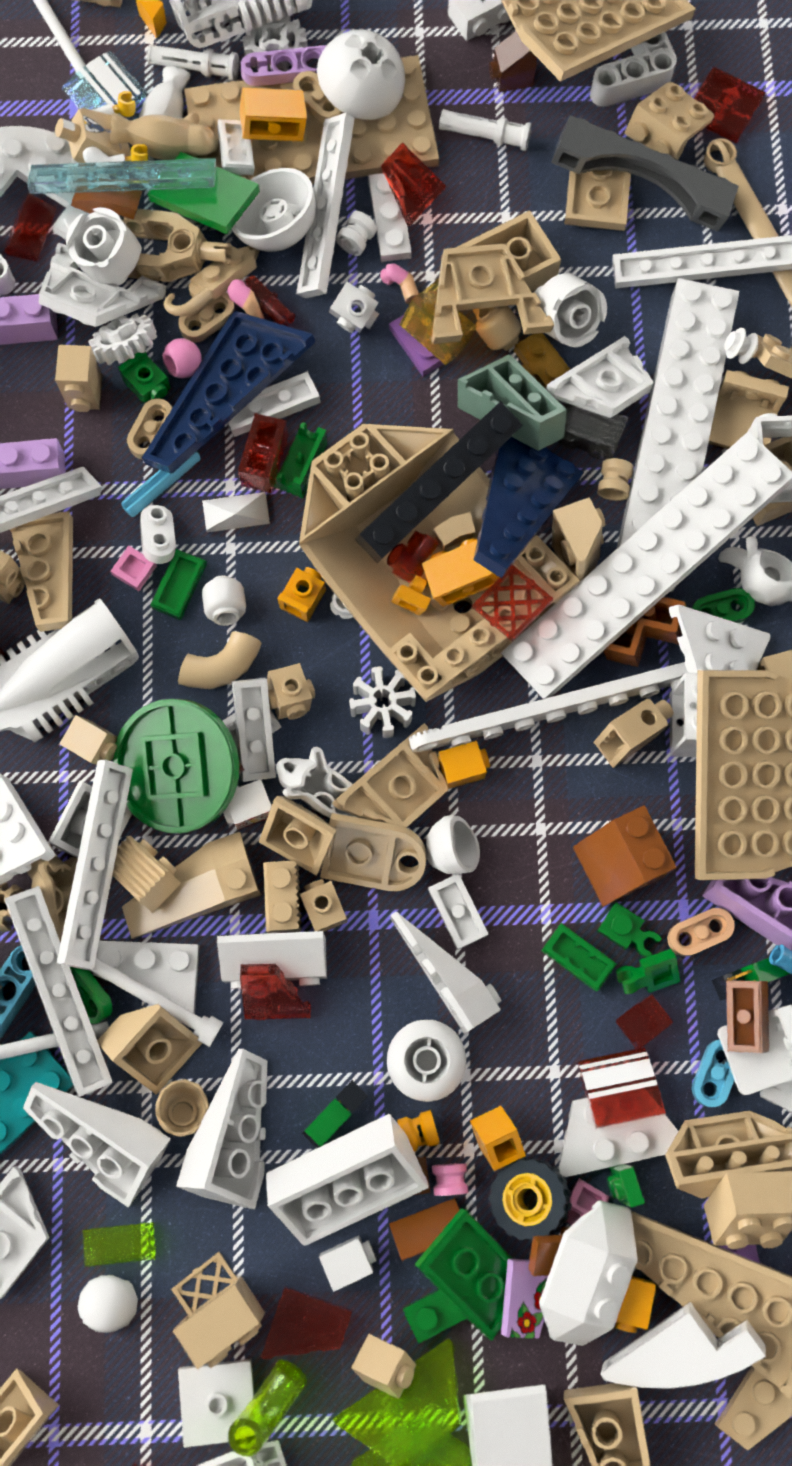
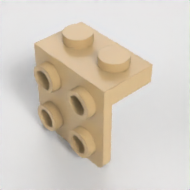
[625,82,714,160]
[708,370,789,449]

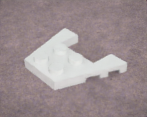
[39,243,167,327]

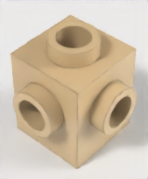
[267,663,315,720]

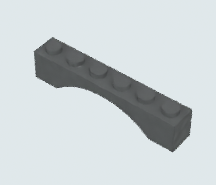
[551,115,739,232]

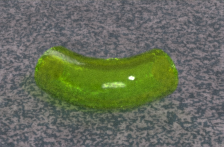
[228,1360,307,1457]

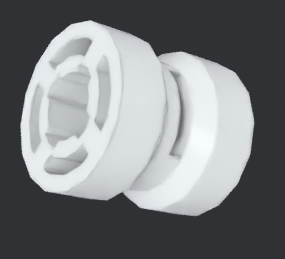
[336,211,377,256]

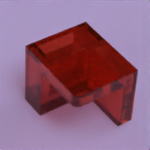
[616,994,674,1049]

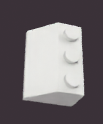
[217,931,327,989]

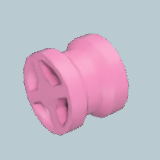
[432,1163,469,1196]

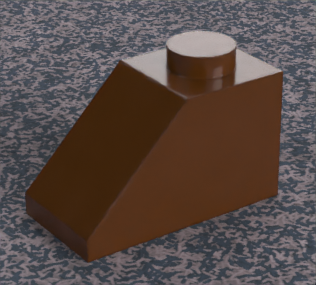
[489,31,537,92]

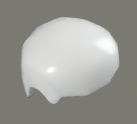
[78,1275,138,1333]

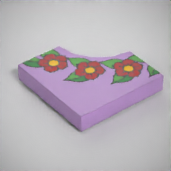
[501,1259,549,1338]

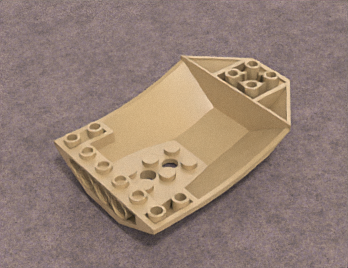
[299,424,580,702]

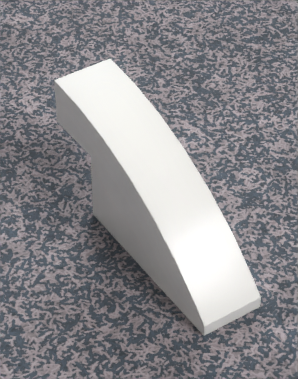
[600,1302,766,1388]

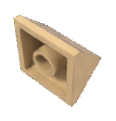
[0,1369,59,1466]

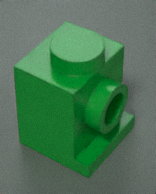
[118,351,171,405]

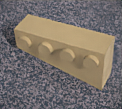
[564,1383,651,1466]

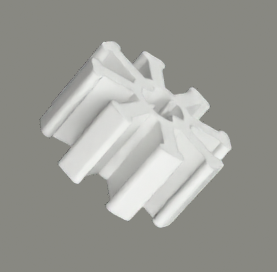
[349,666,416,738]

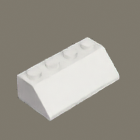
[266,1114,429,1246]

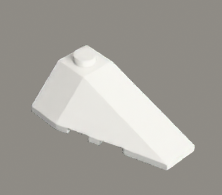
[23,1082,171,1208]

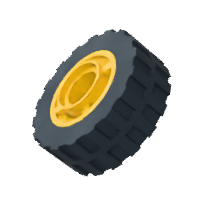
[489,1159,572,1241]

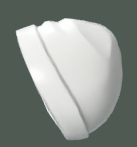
[426,815,480,874]

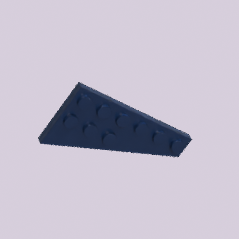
[142,311,316,474]
[473,437,584,578]

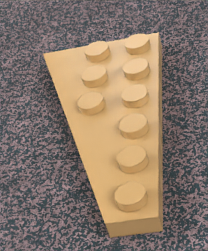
[631,1211,792,1398]

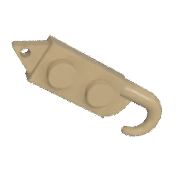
[164,246,260,316]

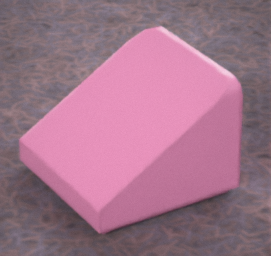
[566,1178,610,1225]

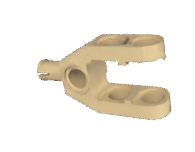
[123,209,233,282]

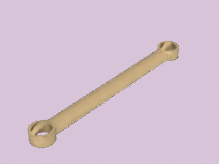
[704,138,792,307]

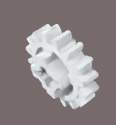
[243,16,308,71]
[88,314,157,365]

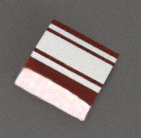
[577,1047,666,1129]

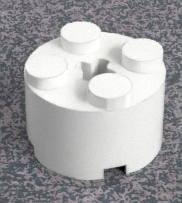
[66,208,142,285]
[535,273,607,347]

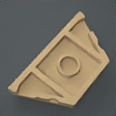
[332,723,448,828]

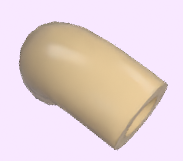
[178,632,262,689]

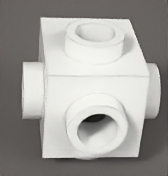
[329,281,379,333]

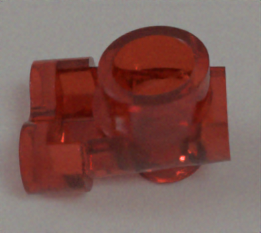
[387,530,439,583]

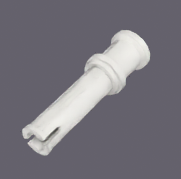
[147,44,239,81]
[439,109,532,151]

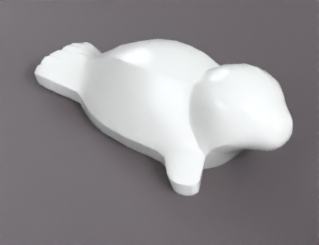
[139,66,190,119]
[276,747,359,818]

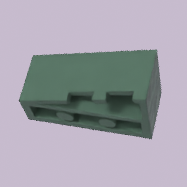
[458,354,567,451]

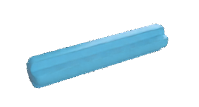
[121,451,200,517]

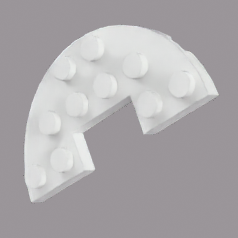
[0,126,120,240]

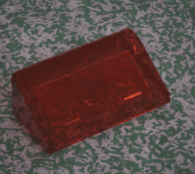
[3,193,57,262]

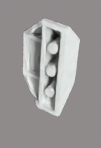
[539,1200,638,1346]

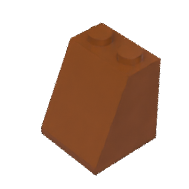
[572,805,677,907]

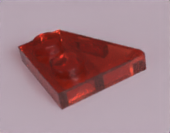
[381,142,446,227]
[240,964,311,1020]

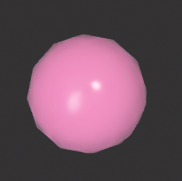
[162,338,202,379]

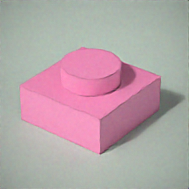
[110,545,157,591]

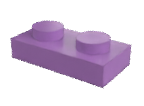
[389,308,449,376]

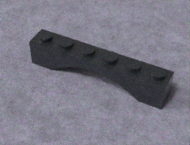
[355,401,523,564]

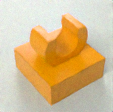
[391,575,431,616]

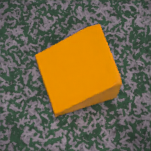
[136,0,167,38]

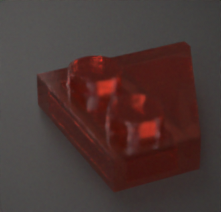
[261,1286,353,1360]

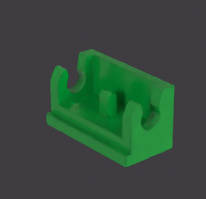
[273,423,327,498]

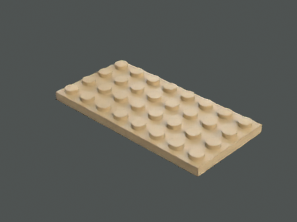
[184,55,439,184]

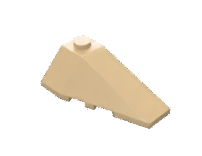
[122,832,261,939]

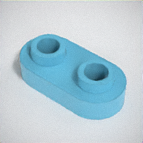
[692,1039,734,1107]

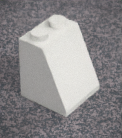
[463,1385,552,1466]

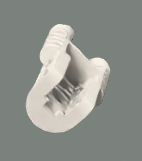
[169,0,312,48]
[0,598,139,743]

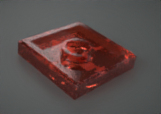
[694,66,766,144]

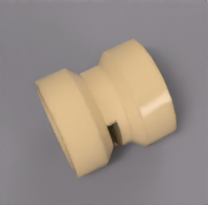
[597,458,634,501]

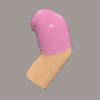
[380,263,420,304]
[227,279,264,319]

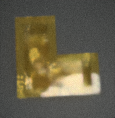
[399,278,477,365]

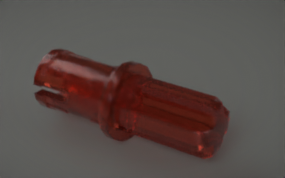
[244,275,296,327]

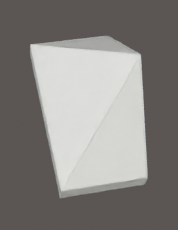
[202,492,270,533]

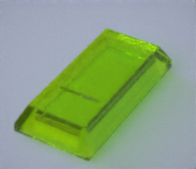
[83,1222,156,1267]

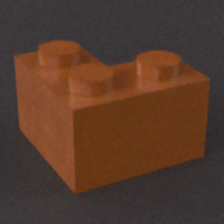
[604,597,686,667]

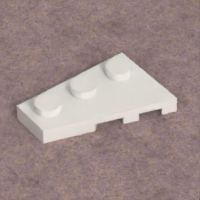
[93,941,200,1014]

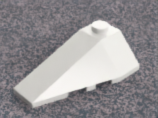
[390,912,501,1034]
[176,1049,267,1209]

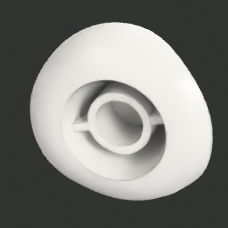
[387,1019,466,1102]

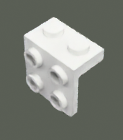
[718,1005,792,1095]

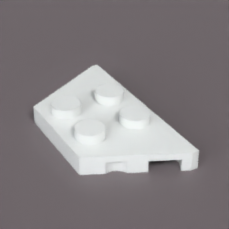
[546,336,654,418]
[669,605,770,673]
[0,774,55,885]
[557,1088,678,1177]
[0,1166,50,1299]

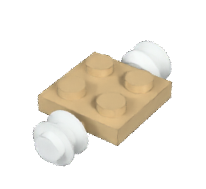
[724,328,792,378]

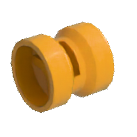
[397,1110,440,1152]

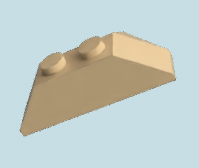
[665,1111,792,1198]

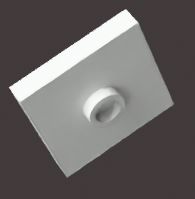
[178,1359,258,1447]

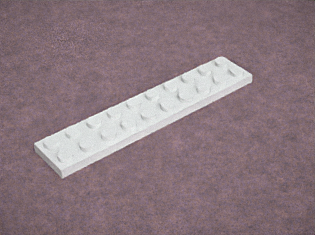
[501,431,792,699]

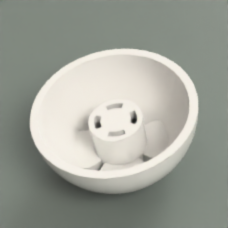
[317,29,405,120]
[231,168,316,252]

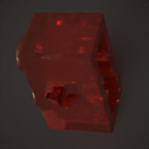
[238,413,288,493]

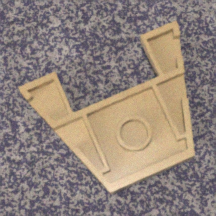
[432,243,554,344]

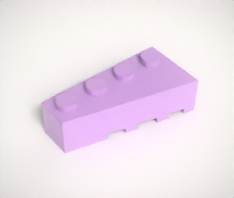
[702,877,792,951]

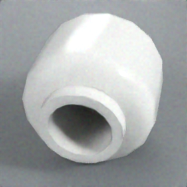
[202,575,246,626]

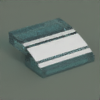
[61,51,148,110]

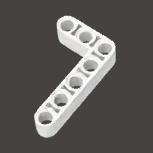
[590,32,677,107]

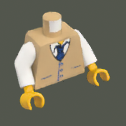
[55,91,148,181]

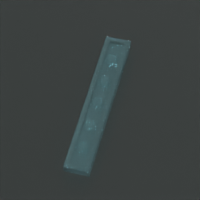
[27,158,217,194]

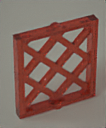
[472,565,553,642]

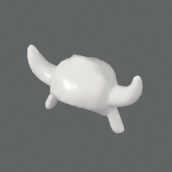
[718,536,792,606]

